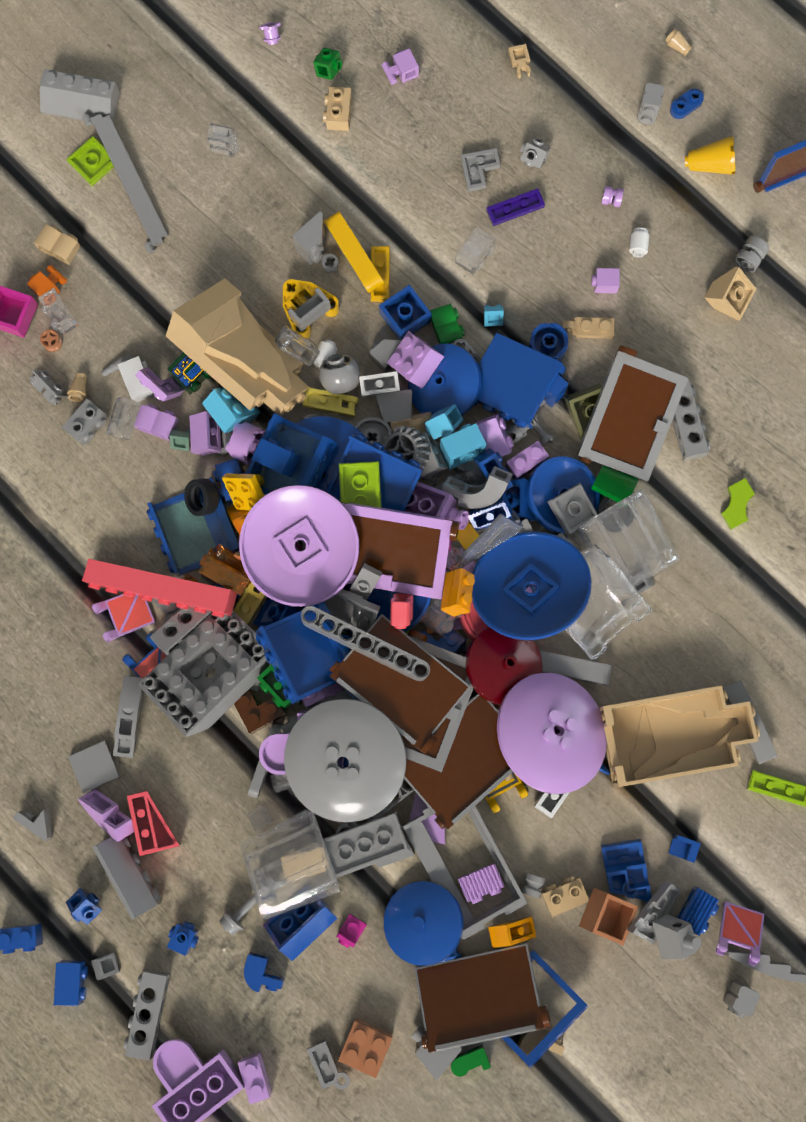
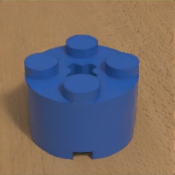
[529,323,568,361]

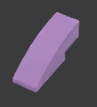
[78,789,134,842]

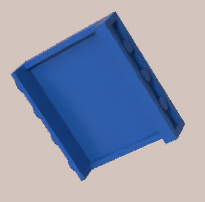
[474,333,566,429]
[326,433,424,511]
[256,602,350,704]

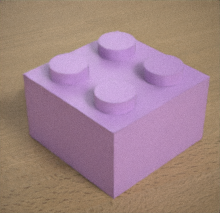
[387,331,444,388]

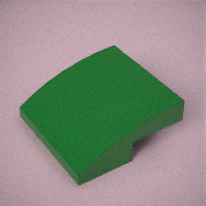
[591,465,639,507]

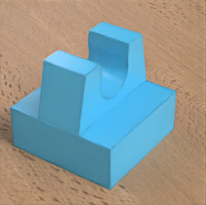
[484,304,504,326]

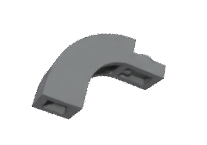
[442,466,513,509]

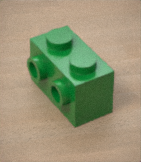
[257,664,291,708]

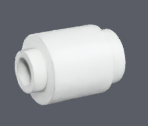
[629,227,650,257]
[314,339,338,368]

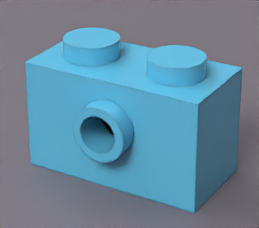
[425,403,463,439]

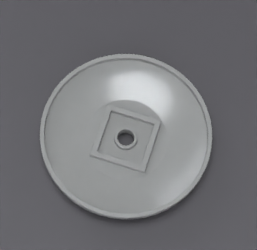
[284,699,407,822]

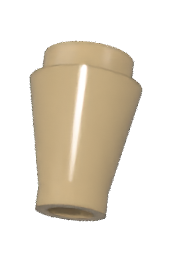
[665,29,692,56]
[67,373,87,402]

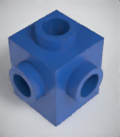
[65,888,102,925]
[167,921,199,956]

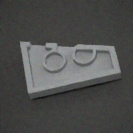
[626,881,681,944]

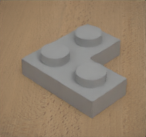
[460,148,500,192]

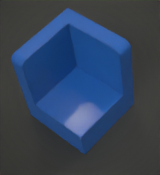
[668,834,701,863]

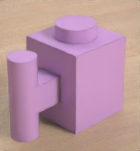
[381,48,419,85]

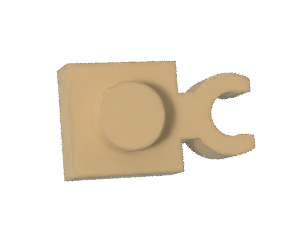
[508,44,531,79]

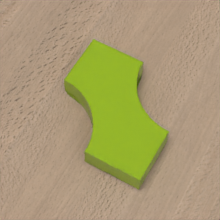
[721,478,755,530]

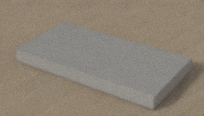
[320,812,410,879]

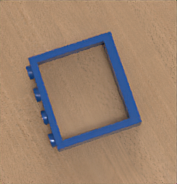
[502,950,588,1068]

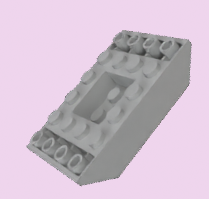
[137,611,269,737]

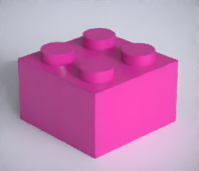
[0,286,38,338]

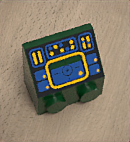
[167,352,211,395]

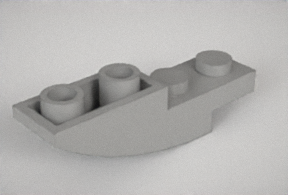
[113,675,144,758]

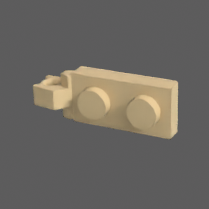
[562,317,614,339]

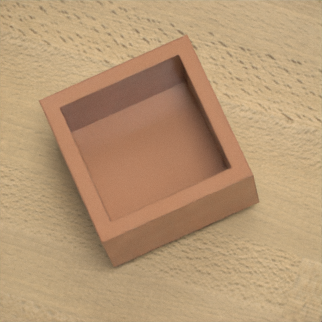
[579,888,638,946]
[338,1017,393,1078]

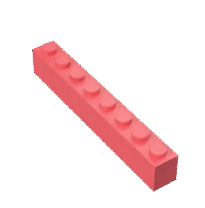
[82,559,237,618]

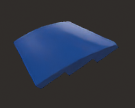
[601,839,652,903]

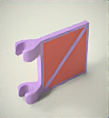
[92,594,155,642]
[716,901,764,966]

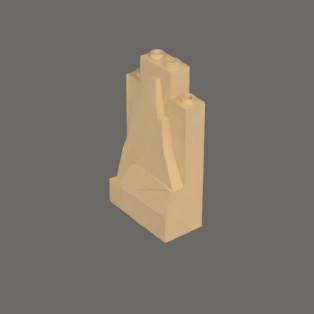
[166,278,309,416]
[599,685,760,787]

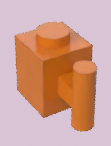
[27,265,67,305]

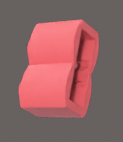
[390,593,413,629]

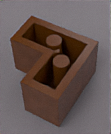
[234,689,287,734]

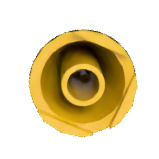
[685,136,735,175]

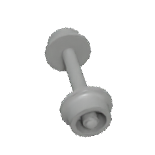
[219,871,281,935]

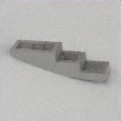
[723,680,777,764]
[724,950,806,983]

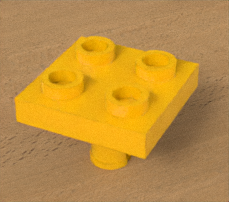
[222,473,264,511]

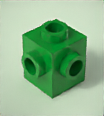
[313,47,343,80]

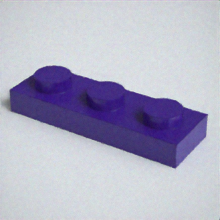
[486,188,545,226]

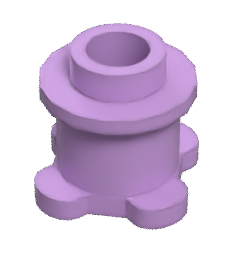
[259,22,281,45]

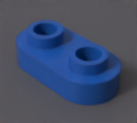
[670,89,704,119]

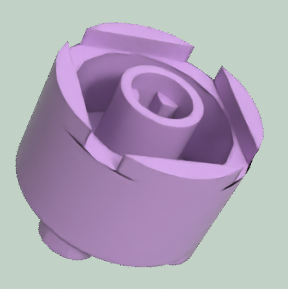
[226,422,265,465]

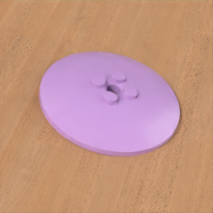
[239,485,359,607]
[497,673,607,794]

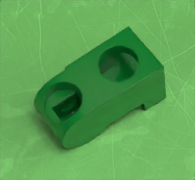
[451,1044,491,1077]

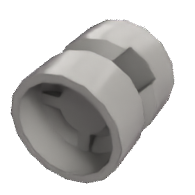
[734,236,770,272]

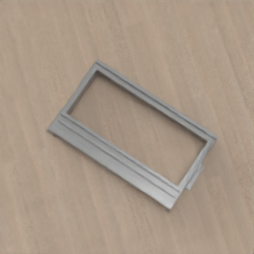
[402,806,528,940]

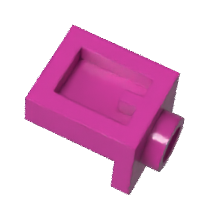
[336,914,367,948]

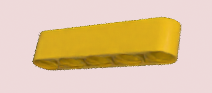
[324,211,385,293]

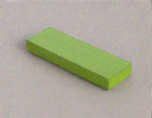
[747,770,806,807]

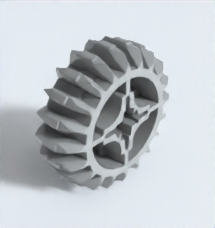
[381,426,430,469]

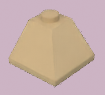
[704,267,757,320]

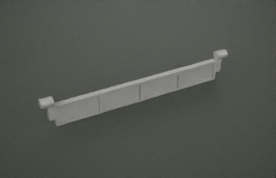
[82,114,168,254]

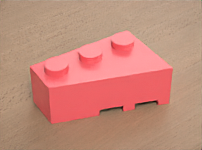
[127,791,180,856]

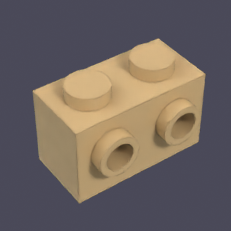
[323,87,352,131]
[542,875,589,917]

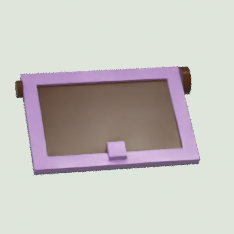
[341,502,459,599]

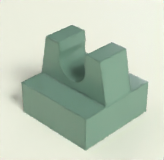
[169,428,191,451]

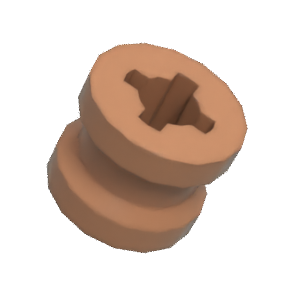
[40,330,62,352]

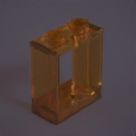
[199,544,252,595]

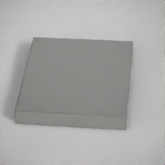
[548,483,599,536]
[68,741,121,793]

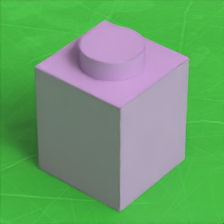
[591,268,620,293]

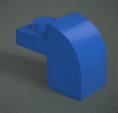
[244,952,285,992]

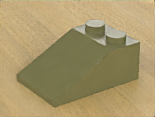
[564,383,603,441]

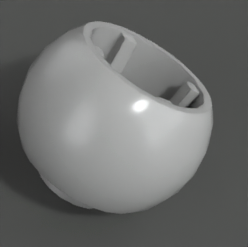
[319,354,361,394]

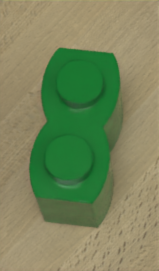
[429,303,465,344]

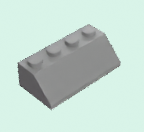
[40,69,120,122]
[92,836,161,919]

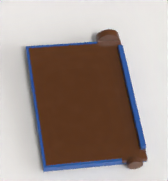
[753,140,806,193]

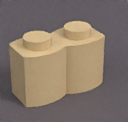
[34,225,80,265]

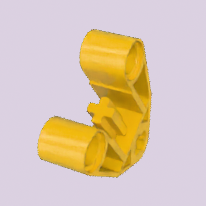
[283,279,339,341]

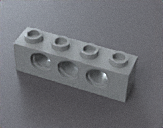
[672,380,710,462]
[150,584,212,656]
[124,969,171,1061]

